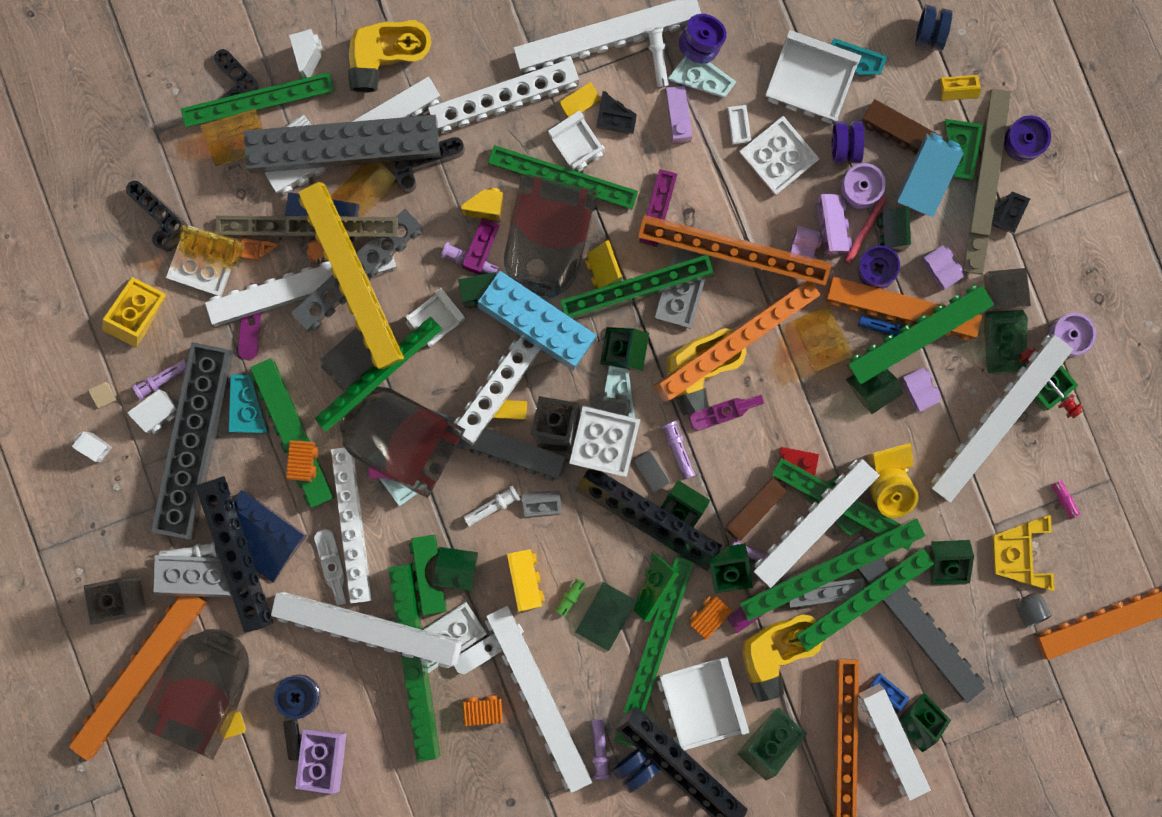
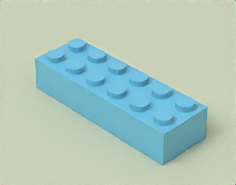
[478,271,596,371]

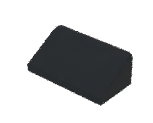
[283,719,301,761]

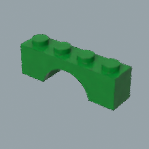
[409,535,447,615]

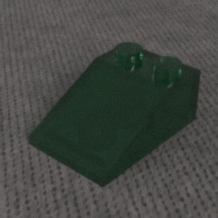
[984,310,1028,373]
[575,582,637,651]
[738,707,807,781]

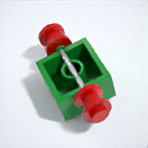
[1019,347,1083,419]

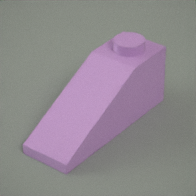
[666,86,692,144]

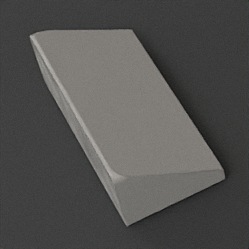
[633,450,670,493]
[522,490,562,517]

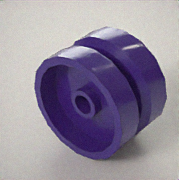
[679,14,727,64]
[1004,115,1052,162]
[831,121,864,164]

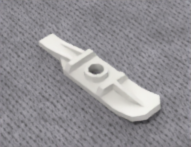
[314,529,346,606]
[454,624,524,674]

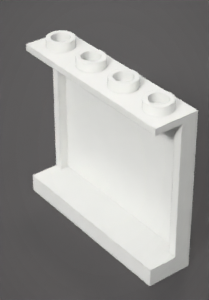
[765,30,861,124]
[657,656,750,751]

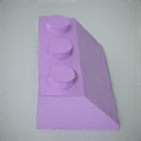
[816,194,852,257]
[295,729,347,794]

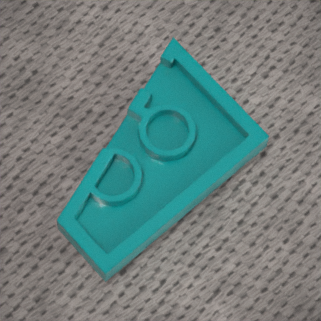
[831,38,887,75]
[229,374,268,433]

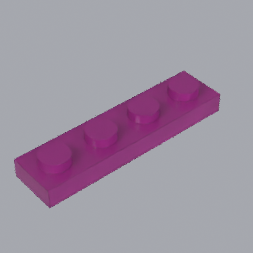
[639,169,677,247]

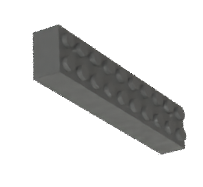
[244,115,441,173]
[151,342,234,540]

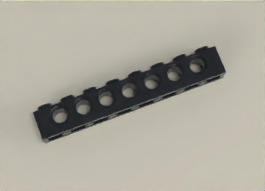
[576,468,722,571]
[195,476,273,633]
[616,706,748,817]

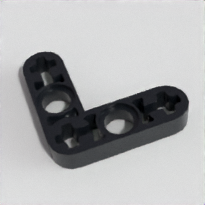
[214,49,258,121]

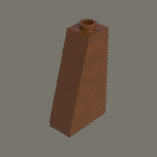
[724,478,787,541]

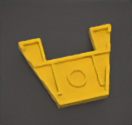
[992,515,1055,591]

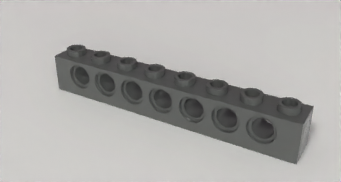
[291,209,422,332]

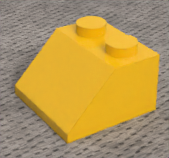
[461,187,505,222]
[867,443,914,473]

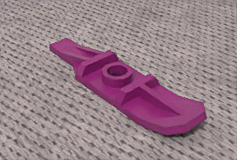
[238,283,262,360]
[689,395,764,431]

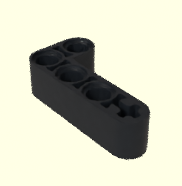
[392,137,465,193]
[126,180,188,252]

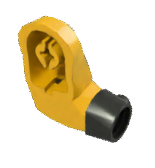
[348,20,431,93]
[666,328,747,415]
[742,614,824,702]

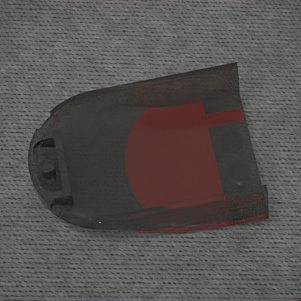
[504,174,599,298]
[340,387,466,498]
[137,629,250,760]

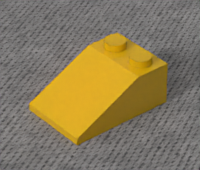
[584,240,622,289]
[102,277,166,348]

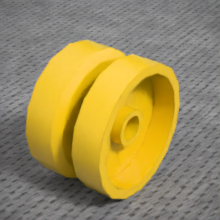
[870,468,918,518]

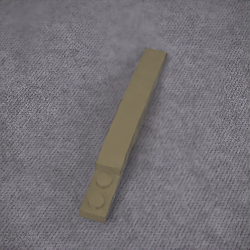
[963,89,1011,275]
[216,216,398,237]

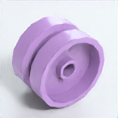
[840,163,886,210]
[1048,313,1097,358]

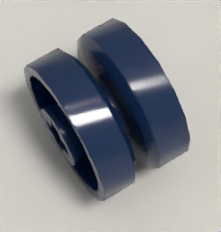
[915,4,953,52]
[274,674,321,719]
[612,749,660,793]

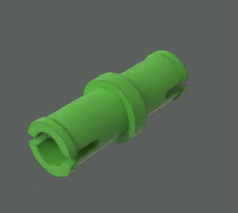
[555,578,587,617]

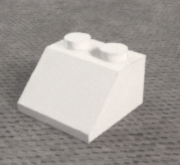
[289,29,323,78]
[128,390,178,434]

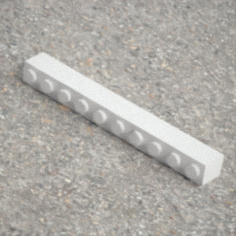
[514,0,701,74]
[265,76,442,196]
[205,244,397,327]
[931,334,1074,503]
[271,592,462,668]
[485,605,592,793]

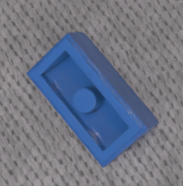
[865,673,909,714]

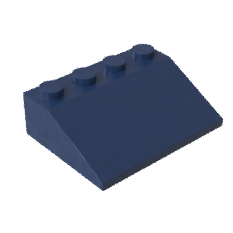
[211,490,307,582]

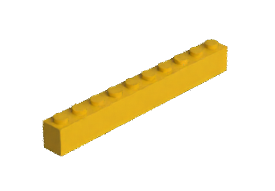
[298,182,404,369]

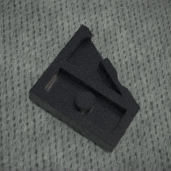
[596,91,637,134]
[992,191,1030,234]

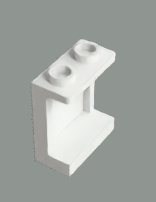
[548,110,605,172]
[405,288,466,348]

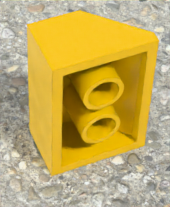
[507,549,545,612]

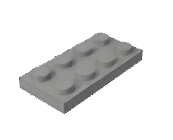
[654,247,712,329]
[153,555,232,598]

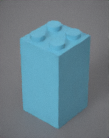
[897,133,963,217]

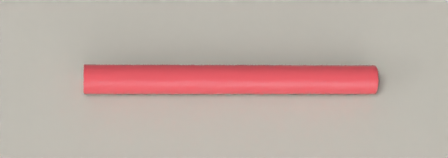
[844,196,887,265]

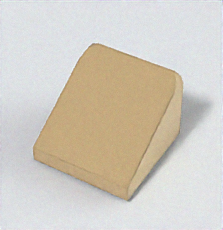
[88,382,116,408]

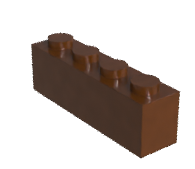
[862,99,941,156]

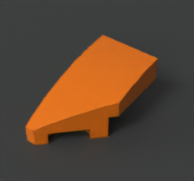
[238,238,278,260]

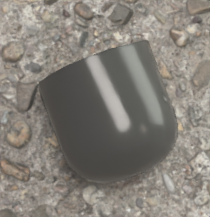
[1017,594,1052,627]

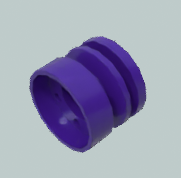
[858,246,900,289]

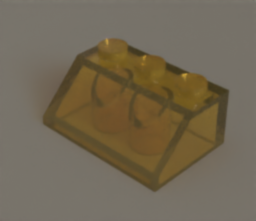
[201,109,264,166]
[331,163,398,217]
[179,225,244,269]

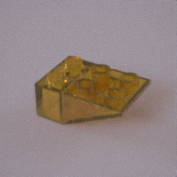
[793,306,853,373]

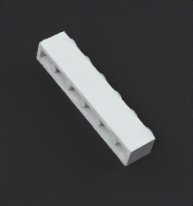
[858,683,931,801]

